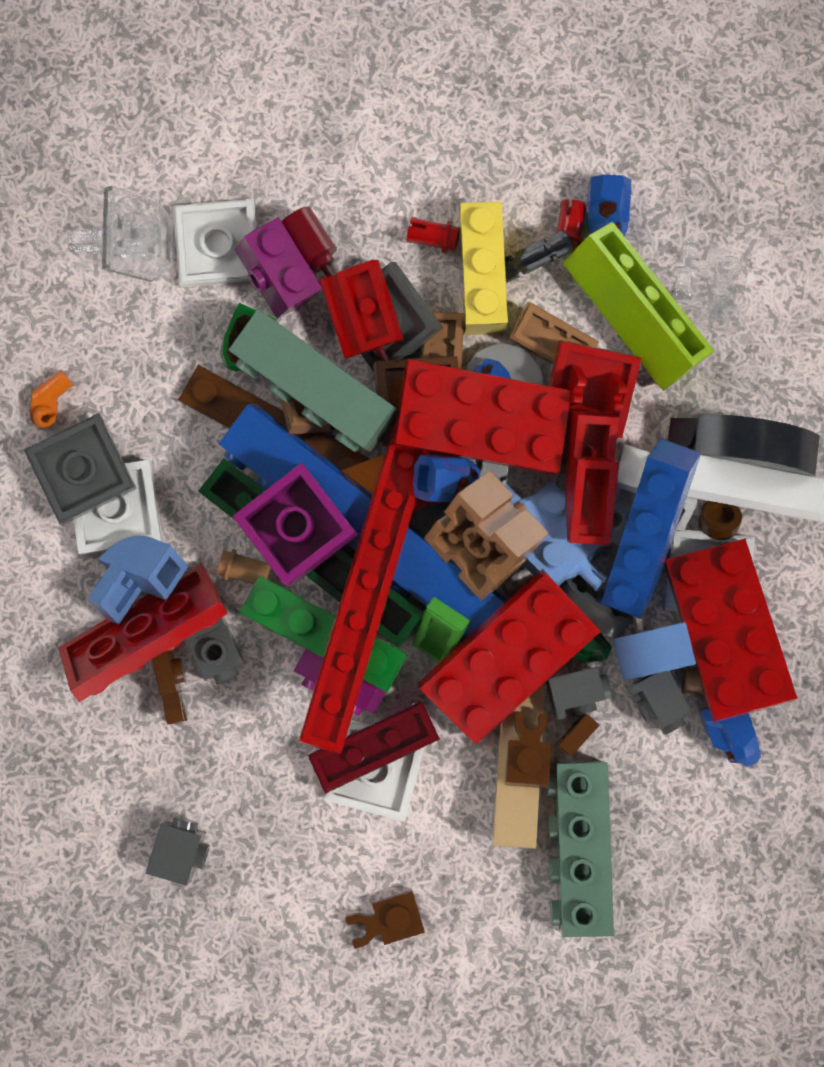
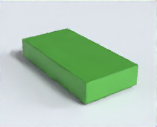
[412,597,470,663]

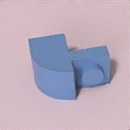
[87,536,189,625]
[613,622,696,681]

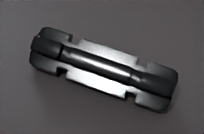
[505,231,573,283]

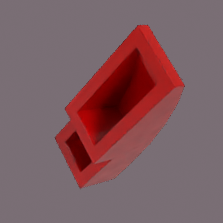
[565,410,619,545]

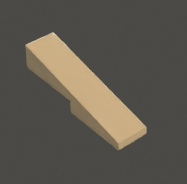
[492,683,545,849]

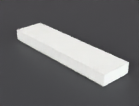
[687,455,824,522]

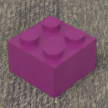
[232,463,358,587]

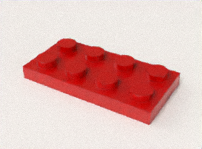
[393,359,572,475]
[664,538,798,723]
[58,562,228,702]
[418,569,601,744]

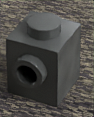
[145,816,210,886]

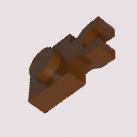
[152,651,188,725]
[505,711,551,789]
[345,890,425,949]

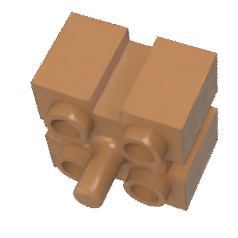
[424,471,549,601]

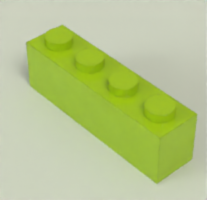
[562,222,715,391]

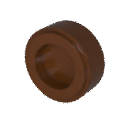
[698,501,742,540]

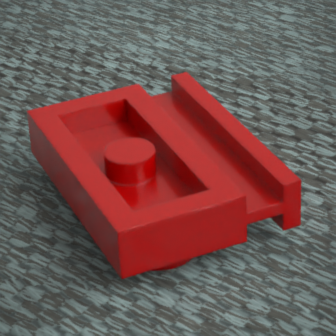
[320,259,404,359]

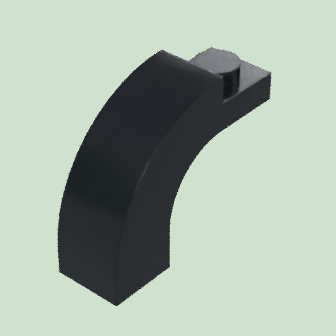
[668,414,820,476]

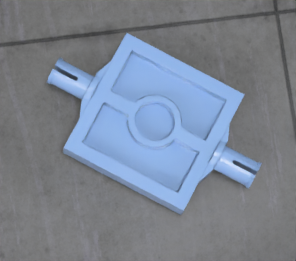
[505,481,608,591]

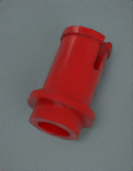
[554,199,586,255]
[407,216,460,254]

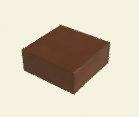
[555,713,600,757]

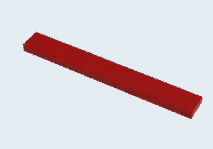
[298,416,430,755]

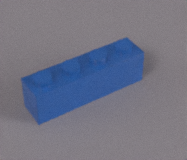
[601,439,701,618]

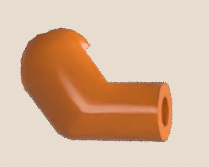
[30,370,74,429]

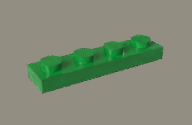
[239,575,408,693]

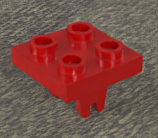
[548,340,642,438]

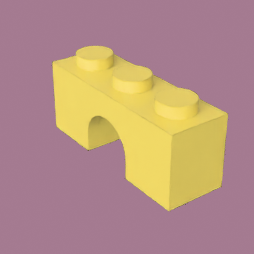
[459,201,508,335]

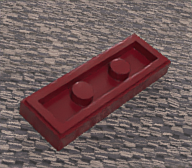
[307,701,440,794]

